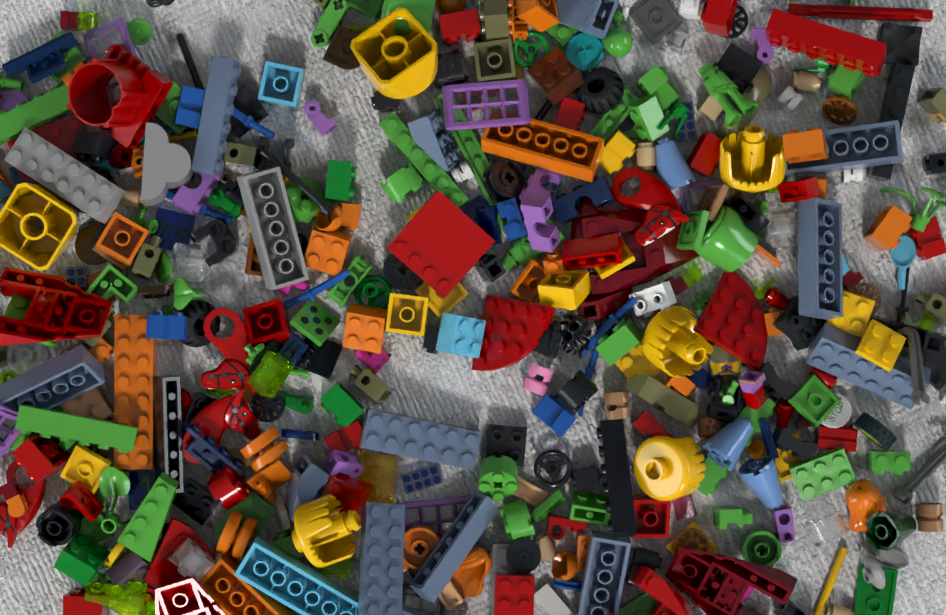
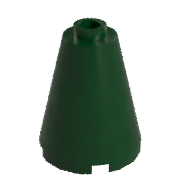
[866,512,917,551]

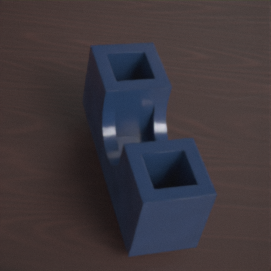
[552,176,616,225]

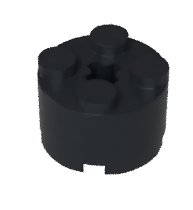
[554,370,599,415]
[36,501,82,546]

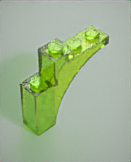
[84,581,155,615]

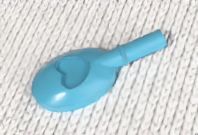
[891,235,916,290]

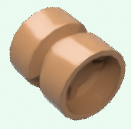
[604,390,631,420]
[917,502,944,532]

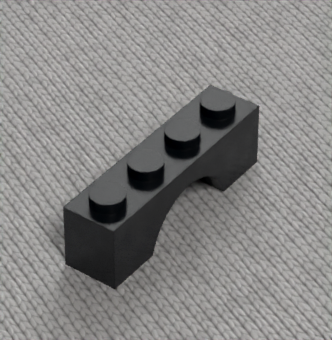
[867,315,946,356]

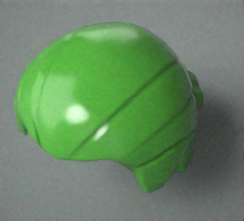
[603,11,633,58]

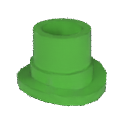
[127,19,153,46]

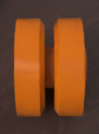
[240,426,290,472]
[216,510,258,560]
[403,524,440,570]

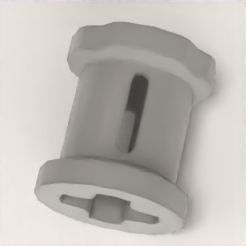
[667,29,690,54]

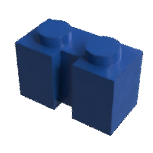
[173,85,206,129]
[496,198,527,242]
[531,394,576,437]

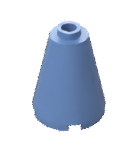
[655,138,696,190]
[701,417,753,471]
[738,454,783,510]

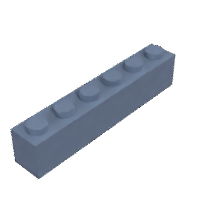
[191,56,241,177]
[409,492,499,603]

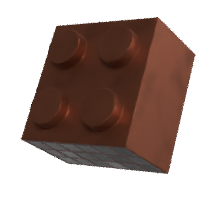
[526,47,584,106]

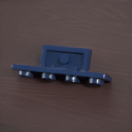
[2,32,79,84]
[184,420,245,476]

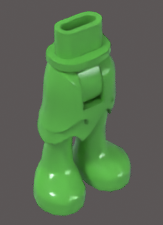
[698,62,758,127]
[500,218,566,272]

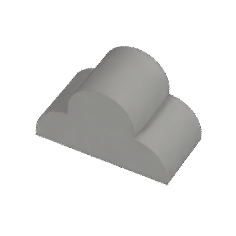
[141,122,193,206]

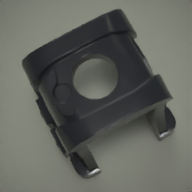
[434,50,469,89]
[258,135,295,175]
[533,323,562,359]
[706,375,743,422]

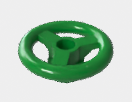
[513,30,550,68]
[354,275,392,309]

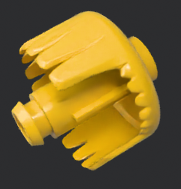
[719,125,786,193]
[642,306,714,378]
[633,435,706,501]
[292,494,361,568]

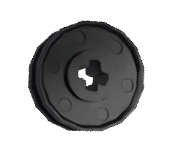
[483,159,526,202]
[383,253,421,289]

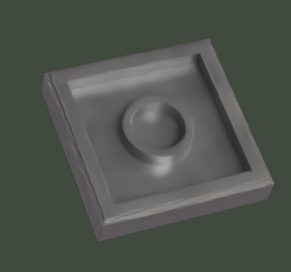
[630,0,683,45]

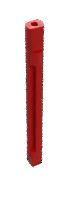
[788,3,933,22]

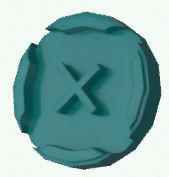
[566,33,604,71]

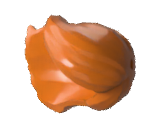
[845,478,887,532]
[451,546,492,598]

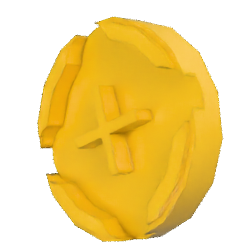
[105,542,127,568]

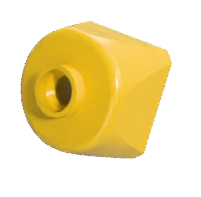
[350,8,438,99]
[0,183,78,271]

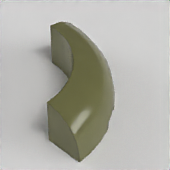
[716,67,772,140]
[624,374,698,429]

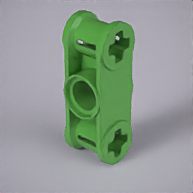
[311,0,349,48]
[326,253,374,309]

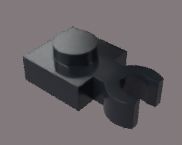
[217,174,244,206]

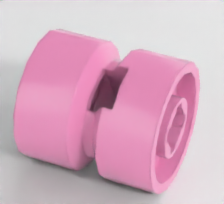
[521,362,554,397]

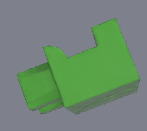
[713,506,753,529]

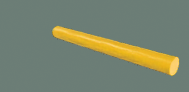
[813,547,848,615]

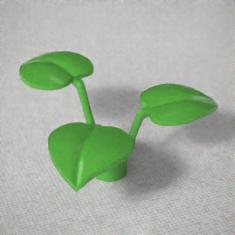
[880,187,946,233]
[156,251,205,315]
[80,466,162,542]

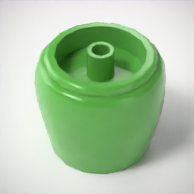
[381,0,436,36]
[695,206,758,272]

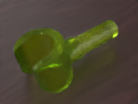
[754,278,775,300]

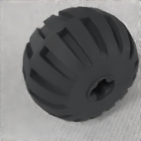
[577,67,624,114]
[177,300,221,347]

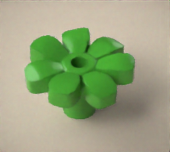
[692,291,710,315]
[244,343,265,364]

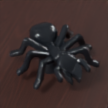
[553,311,592,358]

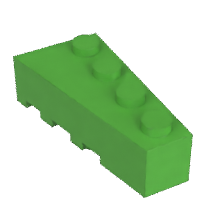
[117,472,179,562]

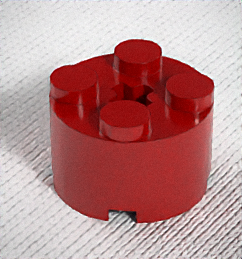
[207,465,252,510]

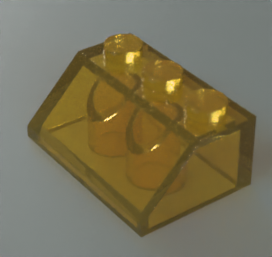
[358,452,398,504]

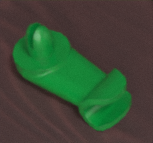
[208,188,243,219]
[276,391,314,414]

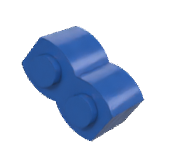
[146,311,188,340]

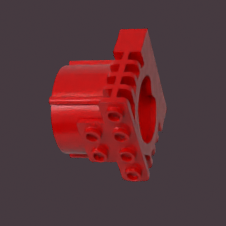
[67,44,174,148]

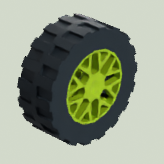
[854,412,897,451]

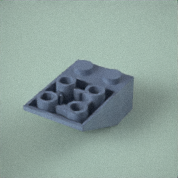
[556,0,619,40]
[407,108,460,171]
[284,452,329,522]

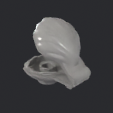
[859,540,910,590]

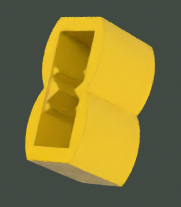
[599,129,636,174]

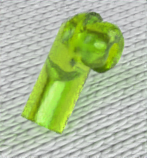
[205,388,234,397]

